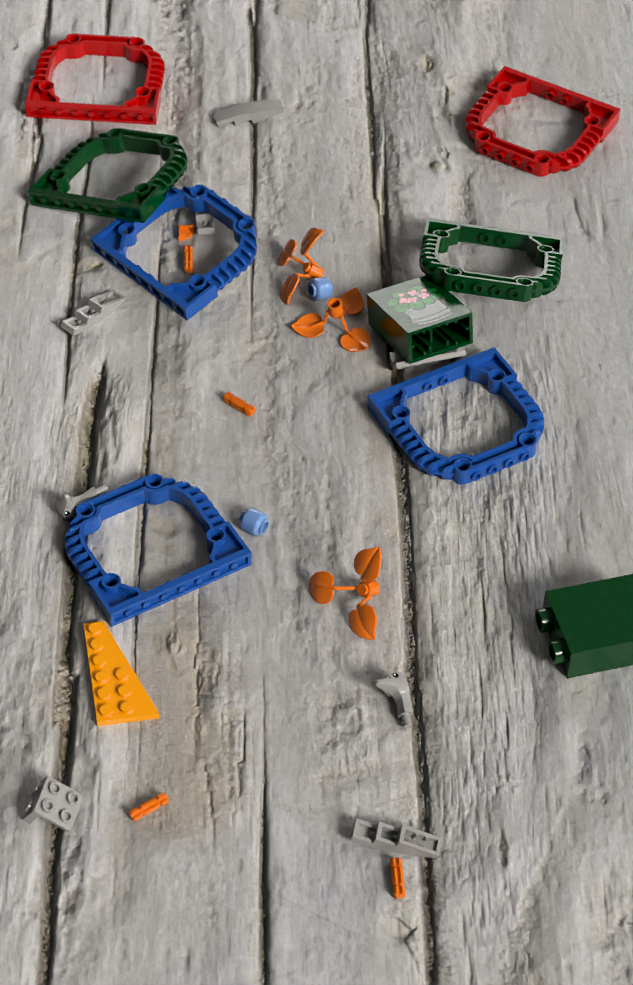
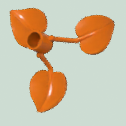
[278,227,325,305]
[291,287,370,352]
[309,547,381,640]

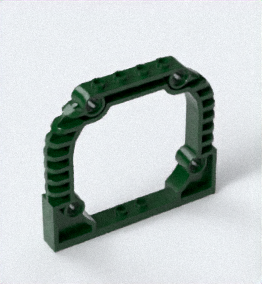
[27,128,188,223]
[419,218,564,302]

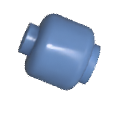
[306,277,334,301]
[239,507,269,536]

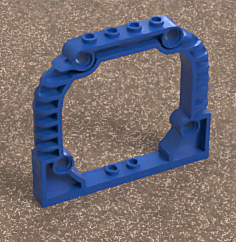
[91,184,257,321]
[367,347,544,485]
[65,474,252,627]

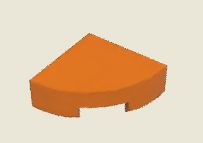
[178,225,195,241]

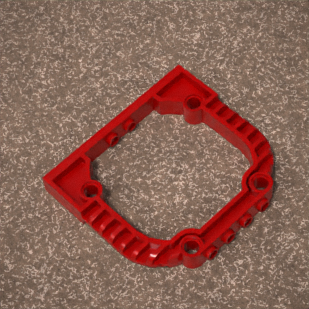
[25,33,165,125]
[465,66,620,177]

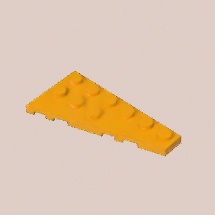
[83,621,160,727]

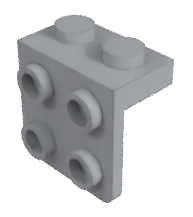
[23,776,83,831]

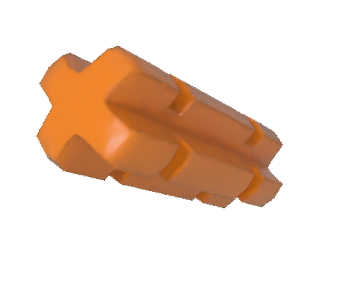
[183,245,193,274]
[223,392,255,416]
[128,793,169,821]
[390,857,405,899]

